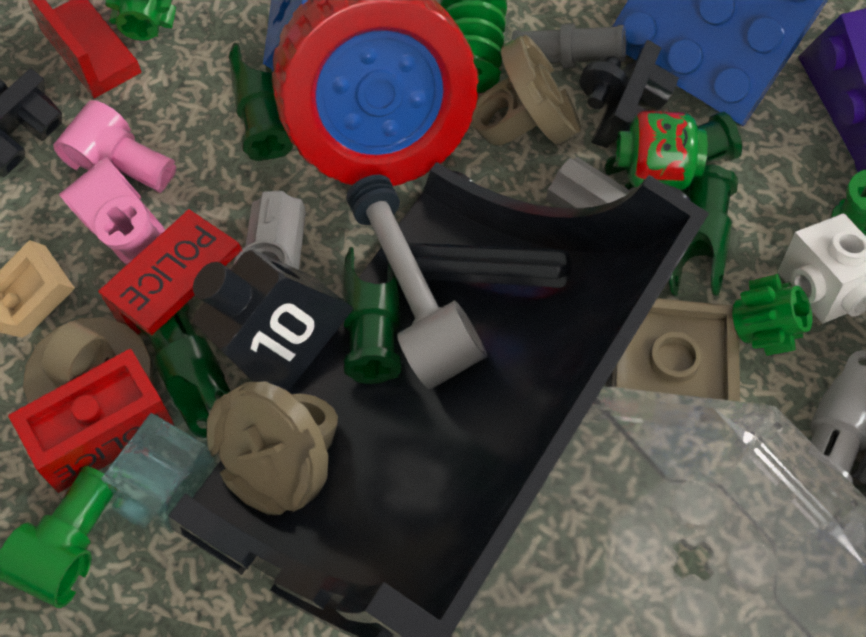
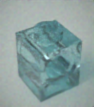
[101,413,216,531]

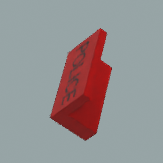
[27,0,142,99]
[98,209,242,336]
[8,348,175,493]

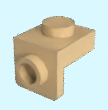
[0,240,75,338]

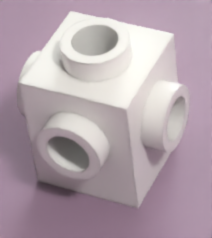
[778,214,866,324]

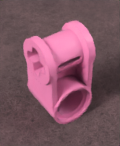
[59,157,166,265]

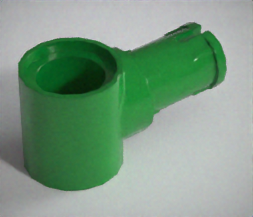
[0,466,118,609]

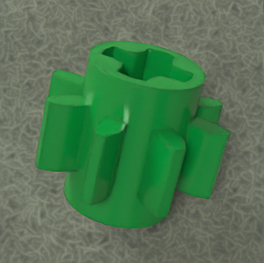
[105,0,177,41]
[732,274,812,356]

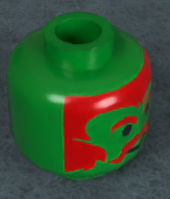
[616,111,708,191]

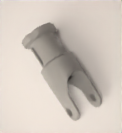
[790,350,866,497]

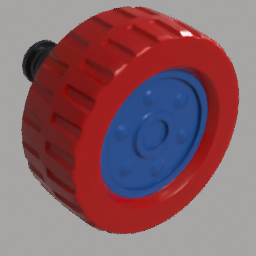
[272,0,479,186]

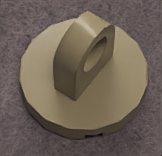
[207,381,338,515]

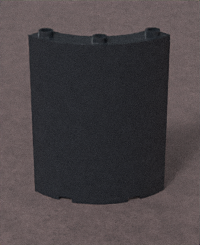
[168,162,709,637]

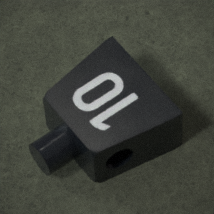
[193,249,354,392]

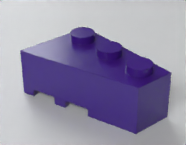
[798,8,866,172]

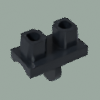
[579,39,679,148]
[0,68,62,177]

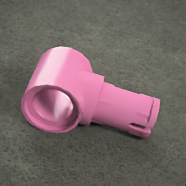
[53,100,176,193]

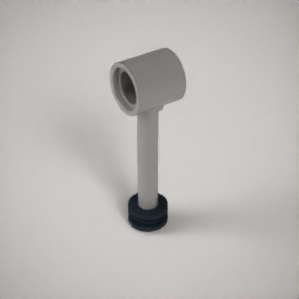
[346,175,487,390]

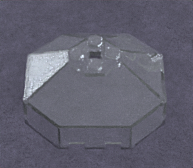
[461,386,866,637]

